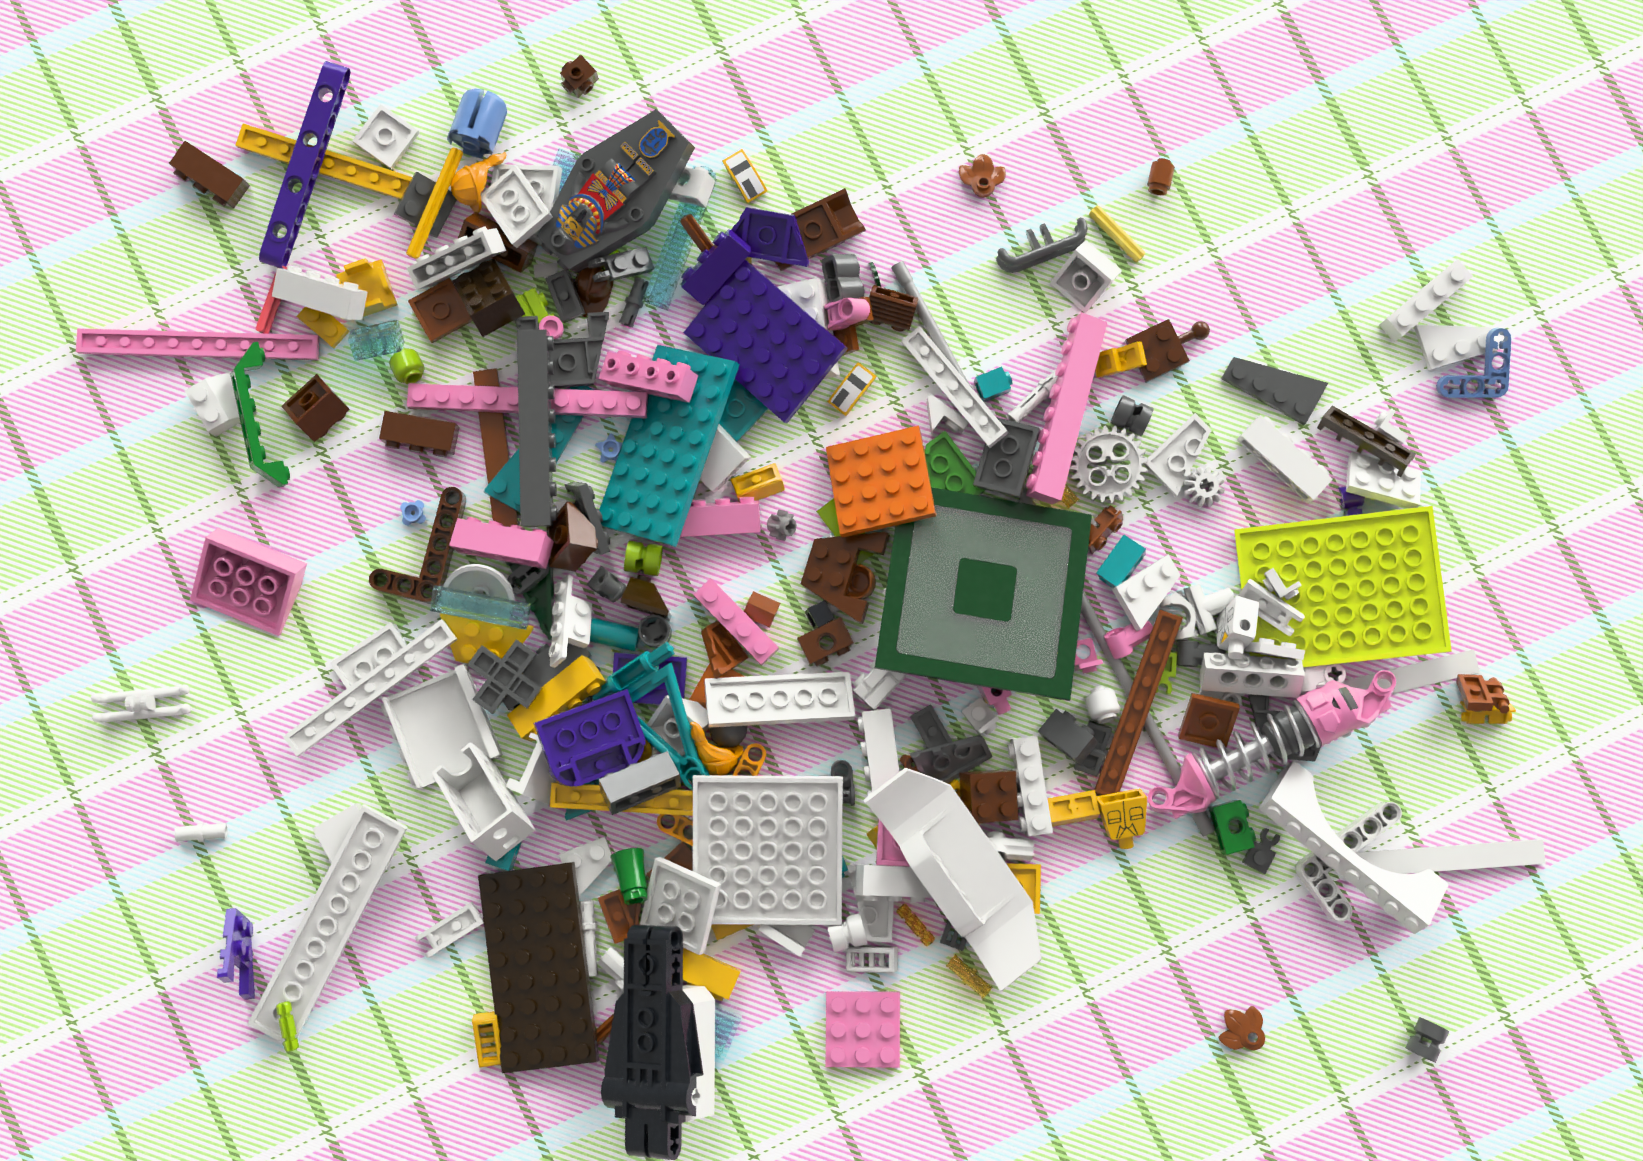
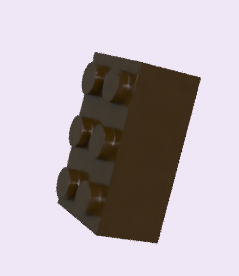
[452,259,525,337]

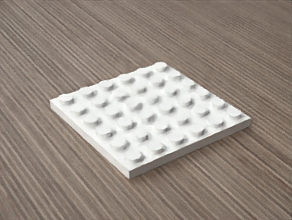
[693,775,843,925]

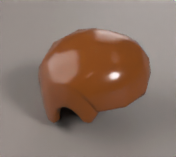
[847,564,876,600]

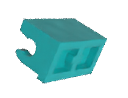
[1096,535,1146,589]

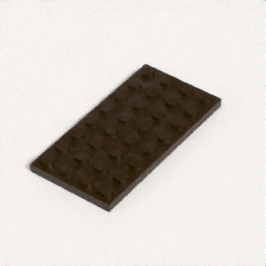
[478,862,600,1073]

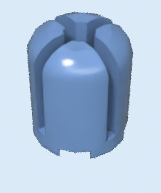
[447,88,507,158]

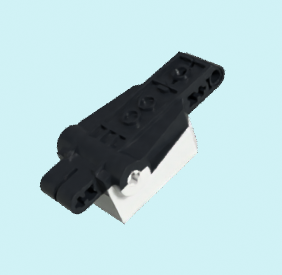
[601,925,715,1160]

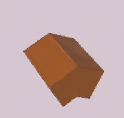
[744,591,781,628]

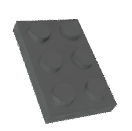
[973,417,1040,498]

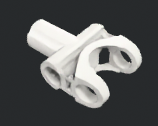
[1159,583,1235,641]

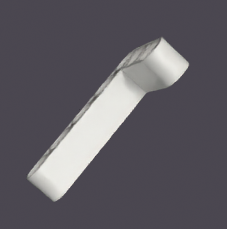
[1295,802,1402,922]

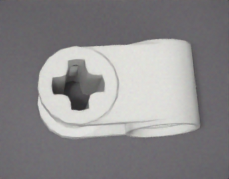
[1301,664,1346,693]

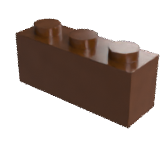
[168,141,250,208]
[458,212,539,273]
[379,411,460,458]

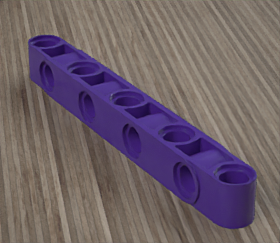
[259,61,351,269]

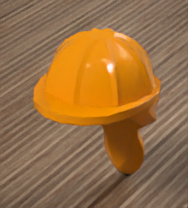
[450,152,507,213]
[690,722,744,776]

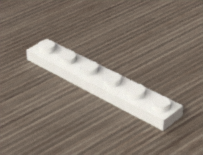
[901,326,1009,448]

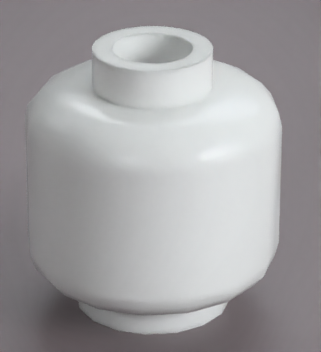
[1085,686,1120,724]

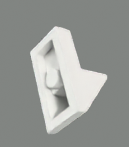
[926,394,969,434]

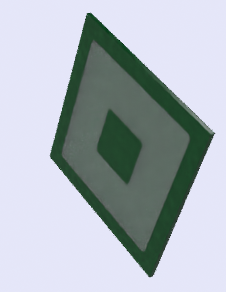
[874,487,1092,701]

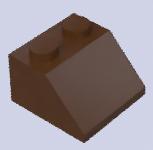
[282,374,350,442]
[547,501,598,572]

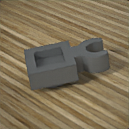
[1242,828,1280,874]

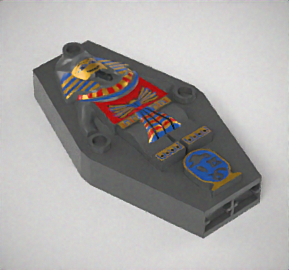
[537,109,696,273]

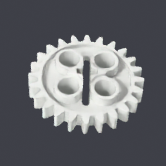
[1070,425,1148,504]

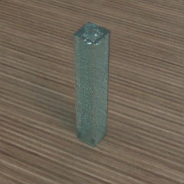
[644,166,717,311]

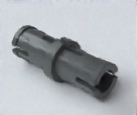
[619,277,649,328]

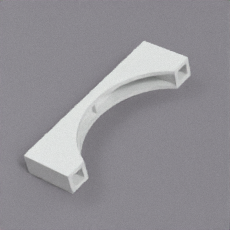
[1259,760,1449,935]

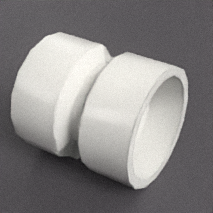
[827,913,868,953]

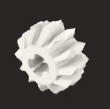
[1184,467,1225,507]

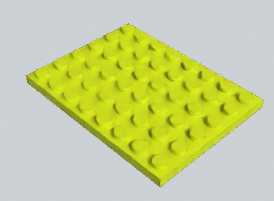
[1234,506,1452,667]

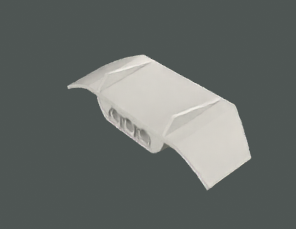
[864,768,1042,992]

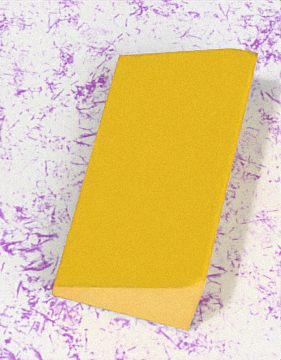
[730,463,785,501]

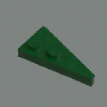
[505,560,554,641]

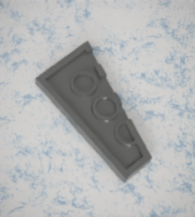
[1221,357,1328,425]

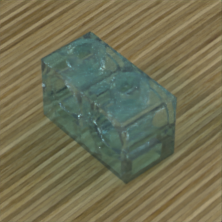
[348,320,405,361]

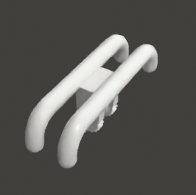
[90,684,192,723]

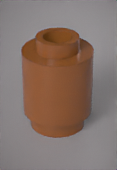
[1147,158,1175,196]

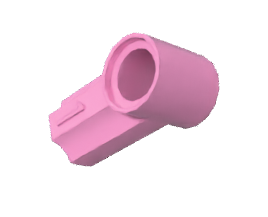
[1104,621,1153,659]

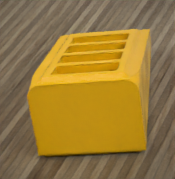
[472,1011,501,1068]

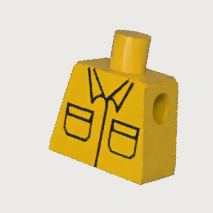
[1096,788,1147,849]

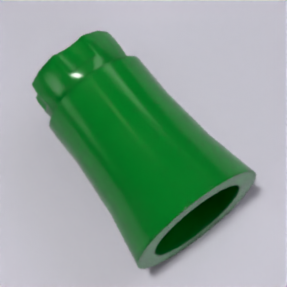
[610,848,648,905]

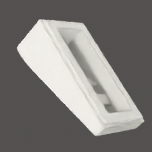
[846,946,898,973]

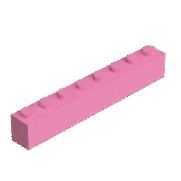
[1026,312,1107,505]

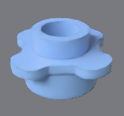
[400,500,426,526]

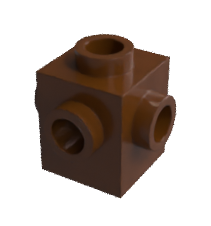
[560,54,599,98]

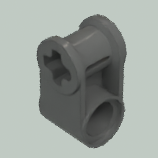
[587,566,626,603]
[830,759,855,806]

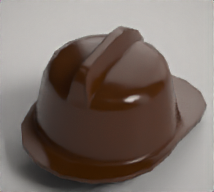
[574,266,614,317]

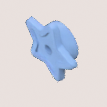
[595,433,622,463]

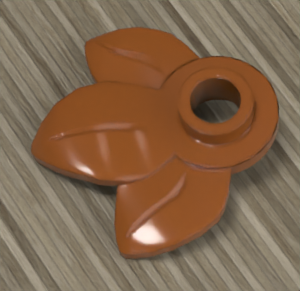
[959,154,1006,198]
[1218,1006,1265,1051]

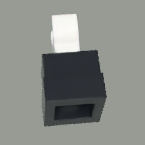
[805,600,840,629]

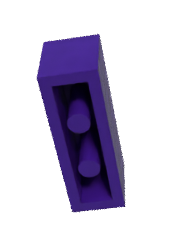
[681,229,751,305]

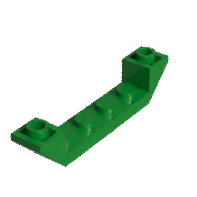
[230,342,290,488]

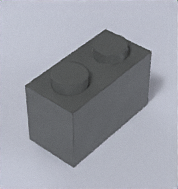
[1038,709,1098,766]

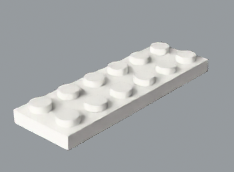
[704,672,855,728]

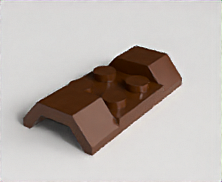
[774,188,866,272]

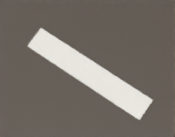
[1342,649,1480,694]

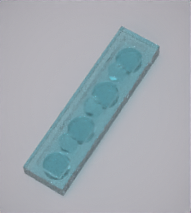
[430,585,531,630]

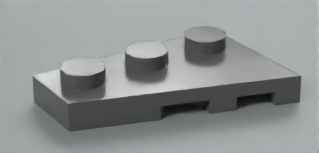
[565,481,610,555]

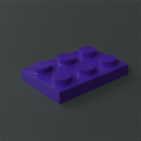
[613,653,687,705]

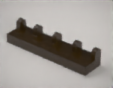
[1317,405,1416,478]

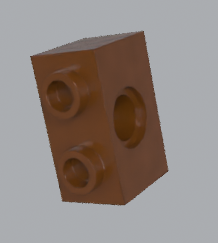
[797,617,854,667]

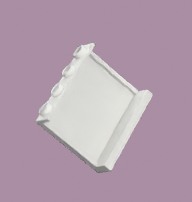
[381,664,503,789]

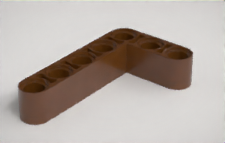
[369,487,467,604]

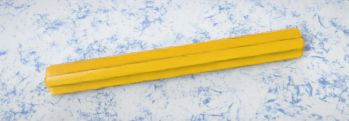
[406,147,463,259]

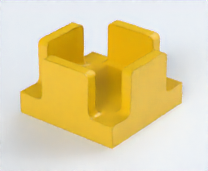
[336,258,398,317]

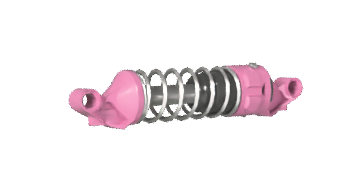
[1148,670,1396,819]

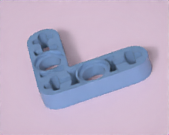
[1436,327,1512,398]

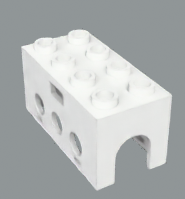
[431,742,535,861]

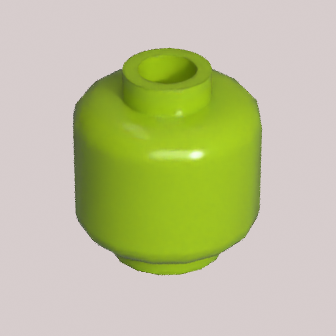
[389,348,425,384]

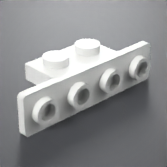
[549,574,592,668]

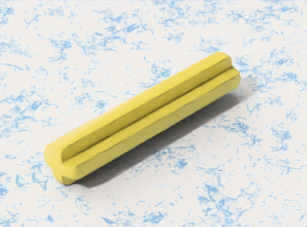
[1089,205,1145,262]

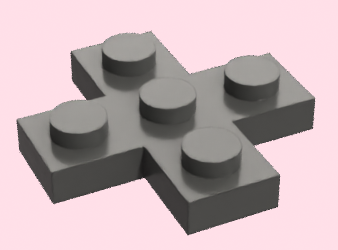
[467,639,543,714]

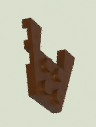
[800,532,890,624]

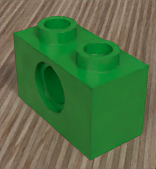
[1208,800,1256,855]

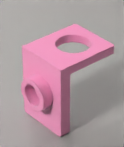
[1074,638,1103,674]

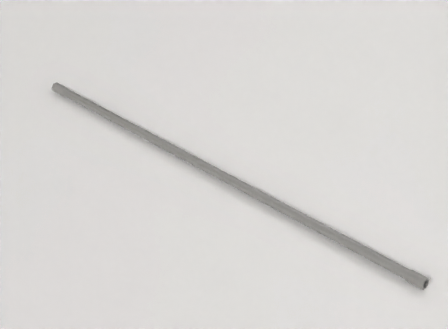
[891,261,1216,837]

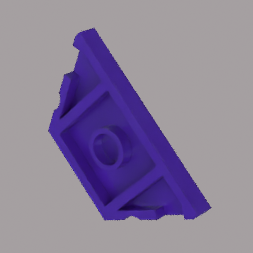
[731,207,809,267]

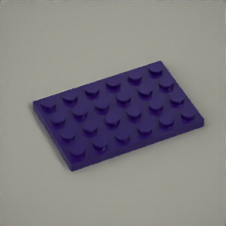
[683,259,848,423]

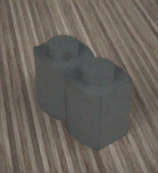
[822,254,865,303]

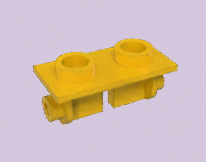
[1460,701,1516,724]

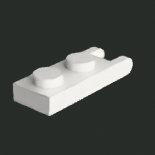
[1238,579,1305,636]
[414,902,484,958]

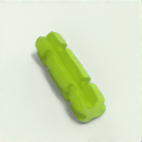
[276,1001,299,1052]

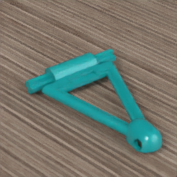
[592,642,709,790]

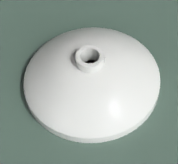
[442,564,515,621]

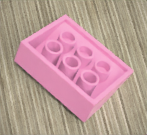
[190,528,307,636]

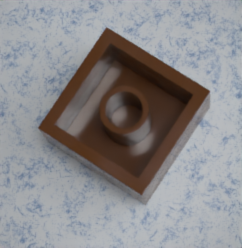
[959,769,1018,824]

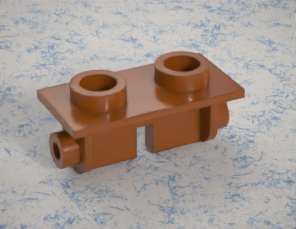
[1088,505,1124,555]

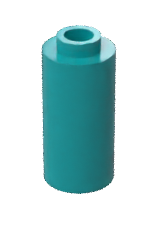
[590,618,640,651]

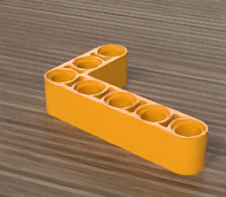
[657,743,767,846]

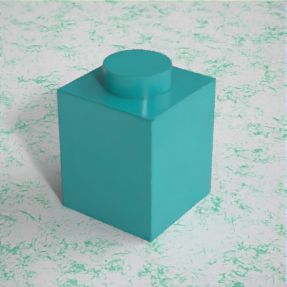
[973,366,1013,402]

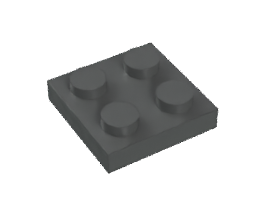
[394,171,457,238]

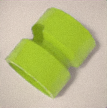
[624,540,663,576]

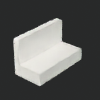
[758,924,815,957]

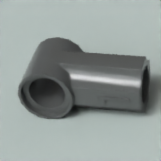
[1176,641,1226,667]

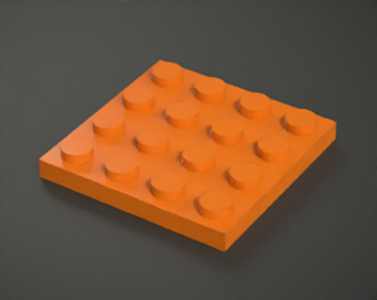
[826,425,936,538]

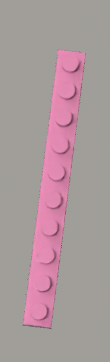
[76,328,320,361]
[407,383,648,418]

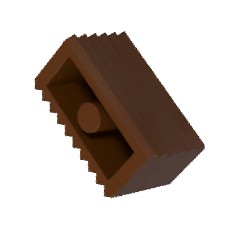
[869,285,919,332]

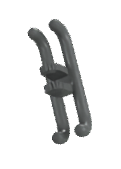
[996,217,1088,273]

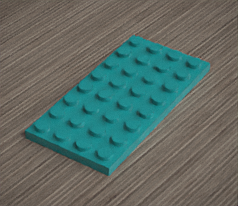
[599,345,740,547]

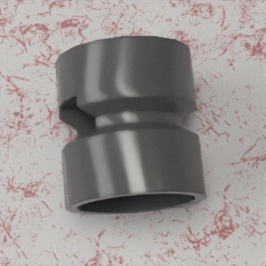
[1110,395,1154,436]
[638,615,672,648]
[1405,1017,1450,1063]

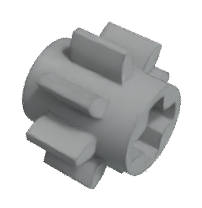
[767,510,797,541]

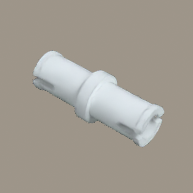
[174,823,228,842]

